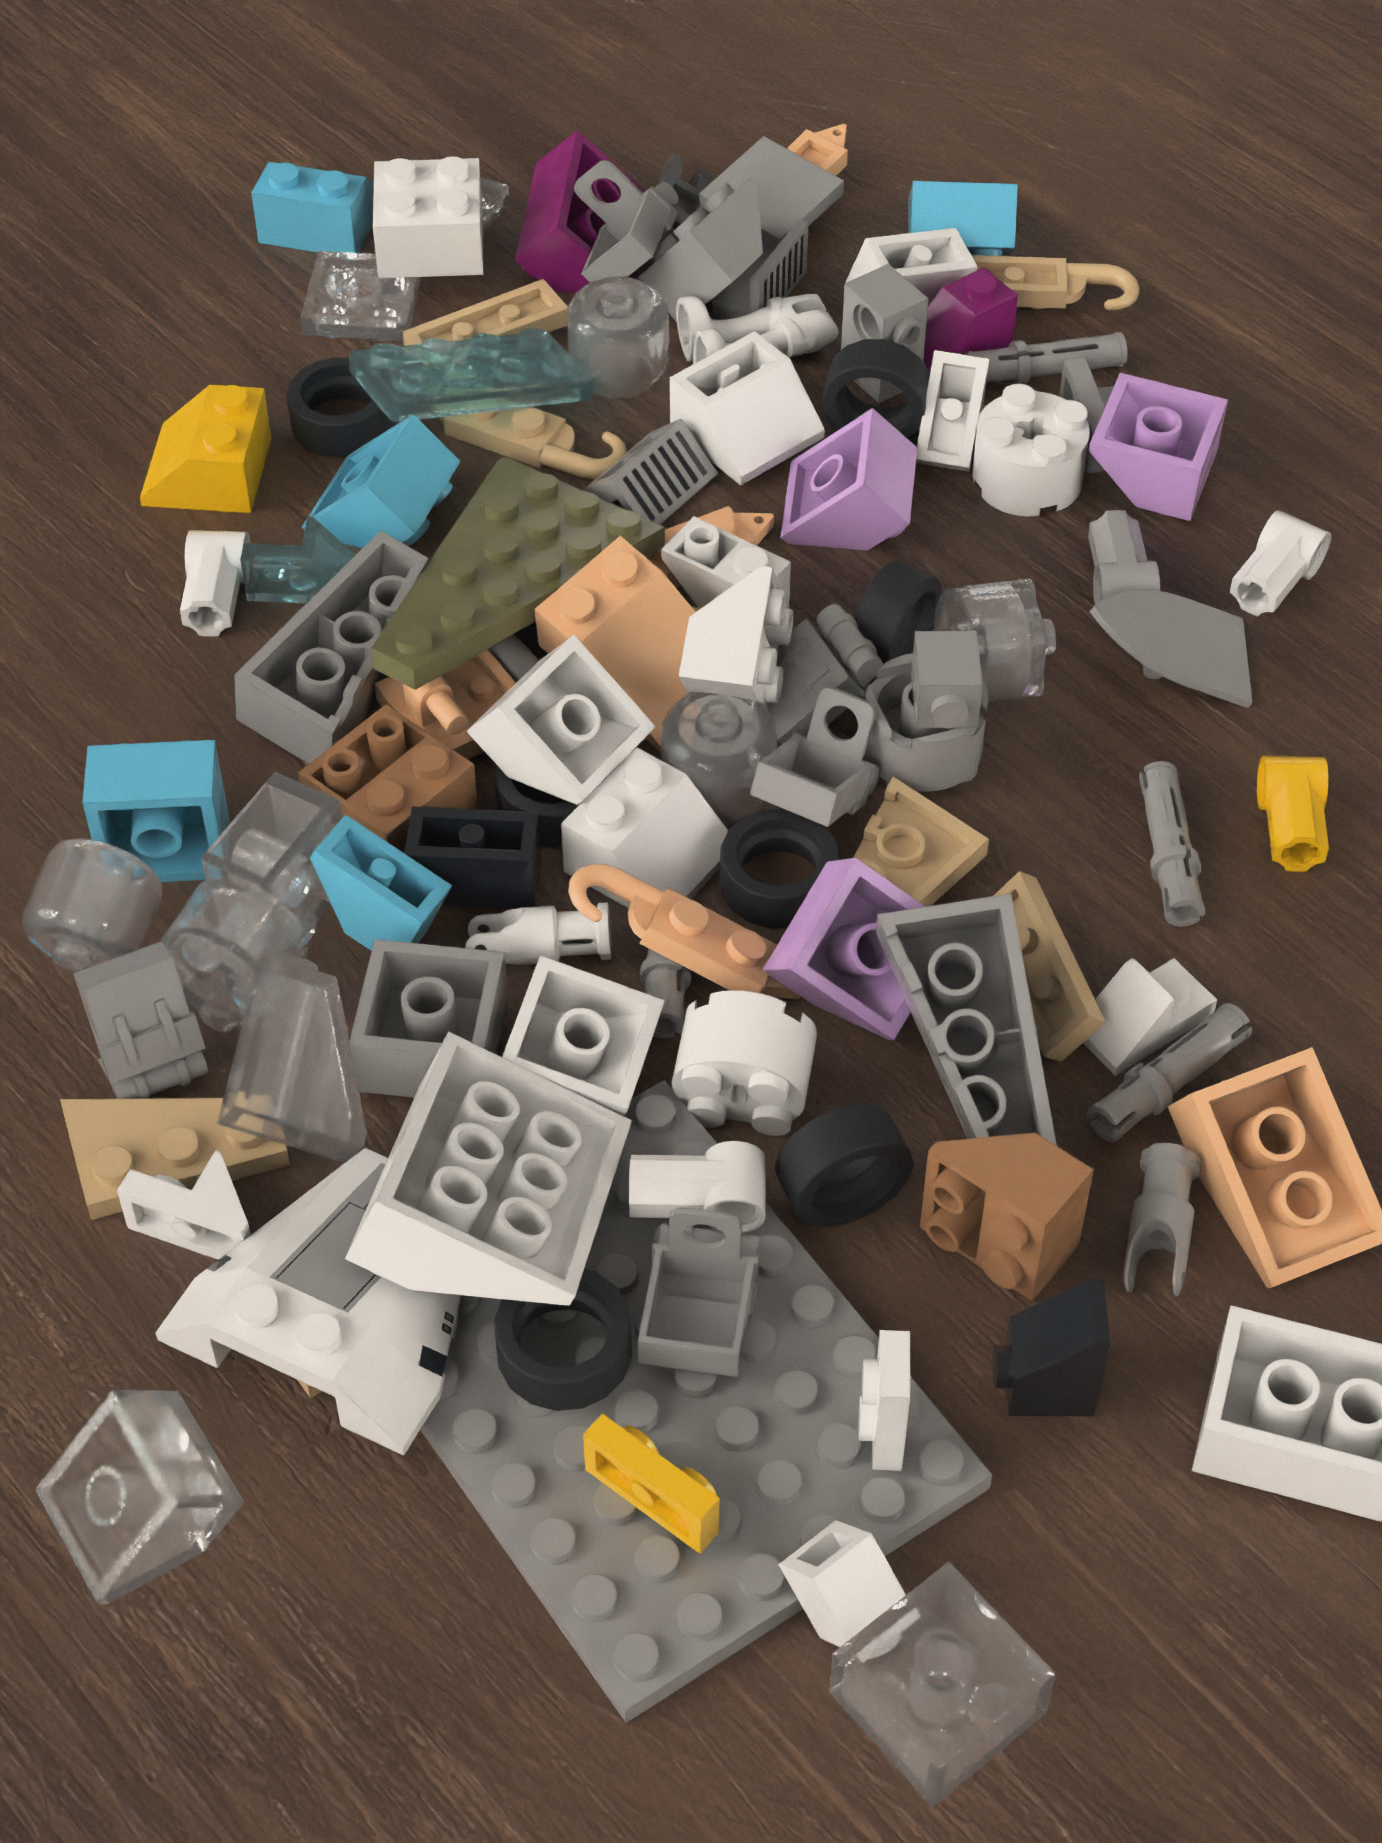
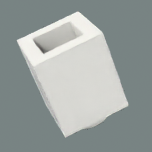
[778,1520,913,1654]

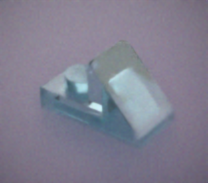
[240,516,355,603]

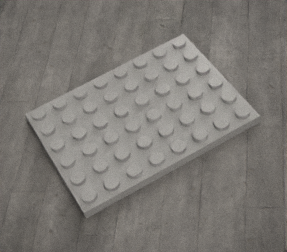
[420,1080,992,1723]

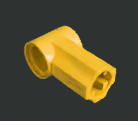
[1257,755,1329,872]

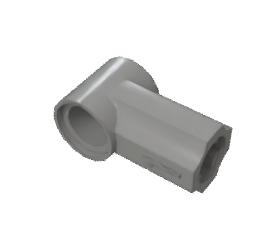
[1088,510,1160,606]

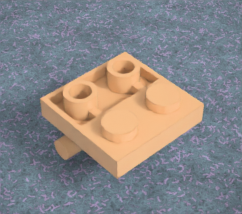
[374,649,516,760]

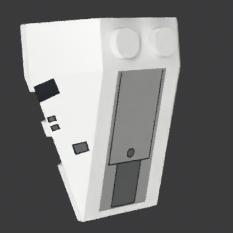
[155,1148,462,1456]

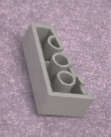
[234,531,428,764]
[876,894,1057,1146]

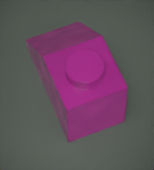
[923,267,1018,372]

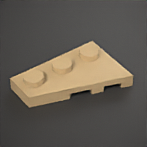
[853,776,989,907]
[60,1098,290,1220]

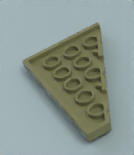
[371,456,665,690]

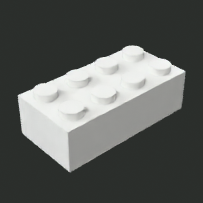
[1192,1305,1382,1522]

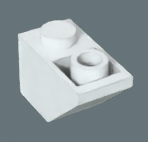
[661,516,791,609]

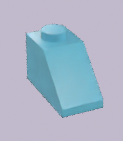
[310,814,452,951]

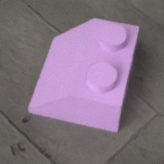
[1089,373,1228,521]
[780,408,917,551]
[763,858,926,1040]

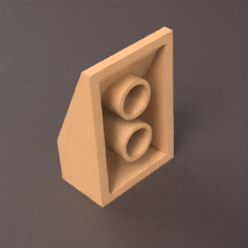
[534,536,709,755]
[1167,1047,1382,1289]

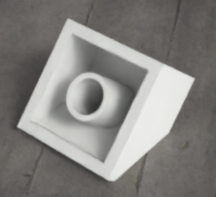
[467,634,656,805]
[561,747,728,909]
[502,955,665,1116]

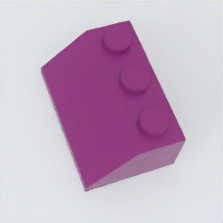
[515,130,646,296]

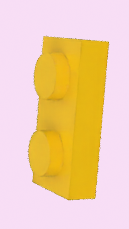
[583,1413,720,1554]

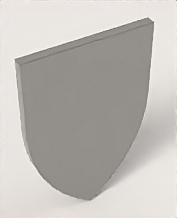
[1090,589,1253,708]

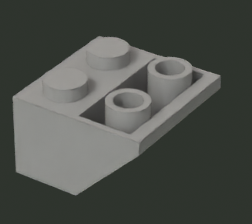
[638,176,763,322]

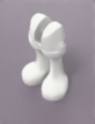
[676,294,838,364]

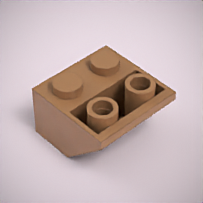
[298,704,478,853]
[920,1133,1094,1301]

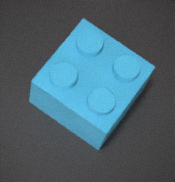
[82,740,231,885]

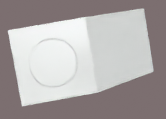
[845,228,978,305]

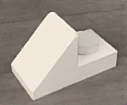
[916,350,989,472]
[1083,958,1217,1076]
[117,1150,251,1260]

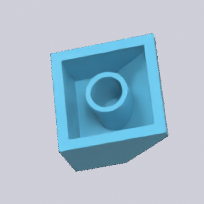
[251,162,374,259]
[908,181,1018,256]
[302,414,460,549]

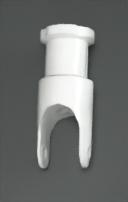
[465,902,612,965]

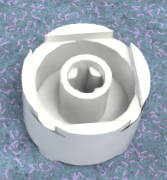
[972,384,1090,517]
[672,990,817,1136]

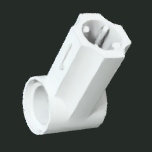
[1230,510,1331,617]
[180,530,251,637]
[629,1141,766,1233]

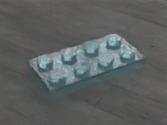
[349,328,595,422]

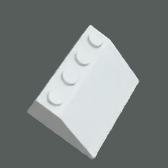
[345,1031,632,1306]

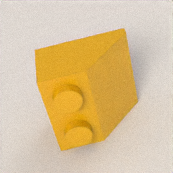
[140,385,272,513]

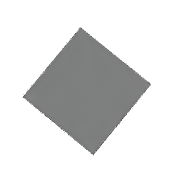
[699,136,844,249]

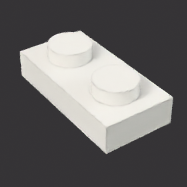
[858,1330,910,1471]

